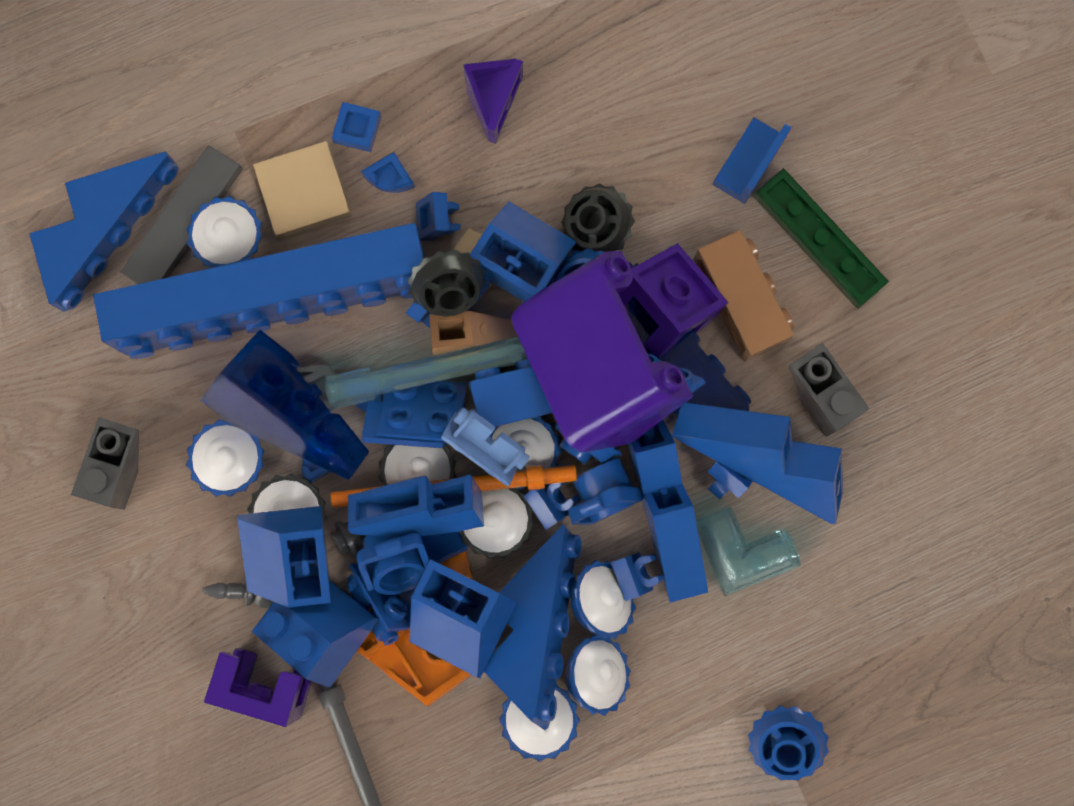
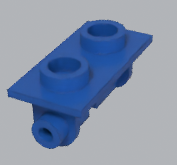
[347,563,411,646]

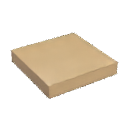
[253,141,352,239]

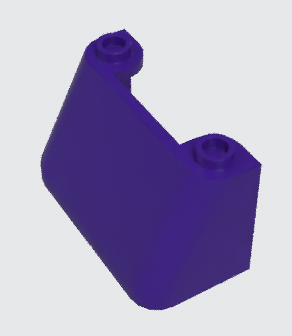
[512,251,693,452]

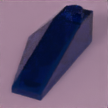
[200,330,370,480]

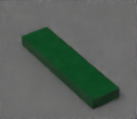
[753,168,889,310]

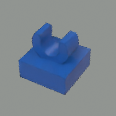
[332,102,382,152]
[416,192,461,241]
[708,461,753,499]
[524,482,580,530]
[611,552,665,601]

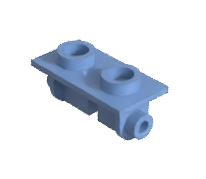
[441,407,530,487]

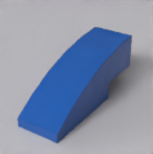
[348,474,484,537]

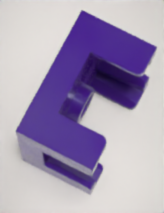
[618,243,729,358]
[204,648,312,727]

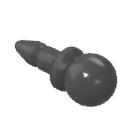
[202,580,273,608]

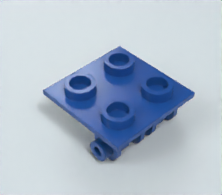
[376,376,467,442]

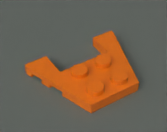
[357,551,494,707]

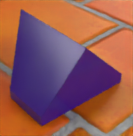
[463,58,523,144]

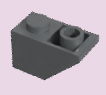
[788,343,870,437]
[71,417,139,510]

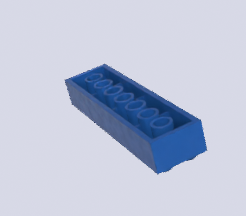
[93,223,425,359]

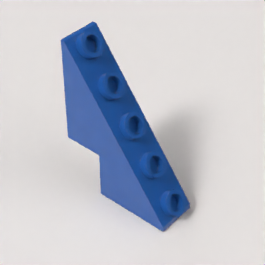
[29,151,179,312]
[672,403,843,524]
[626,419,709,603]
[484,524,582,730]

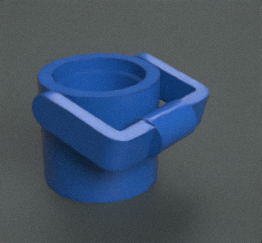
[568,458,643,525]
[356,533,429,595]

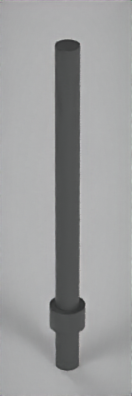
[318,682,382,806]

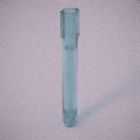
[325,336,528,409]

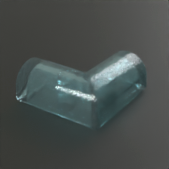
[696,506,801,596]

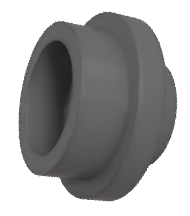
[331,520,363,559]

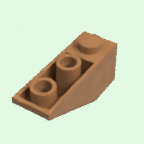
[429,311,528,374]

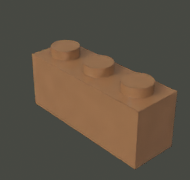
[693,230,794,362]

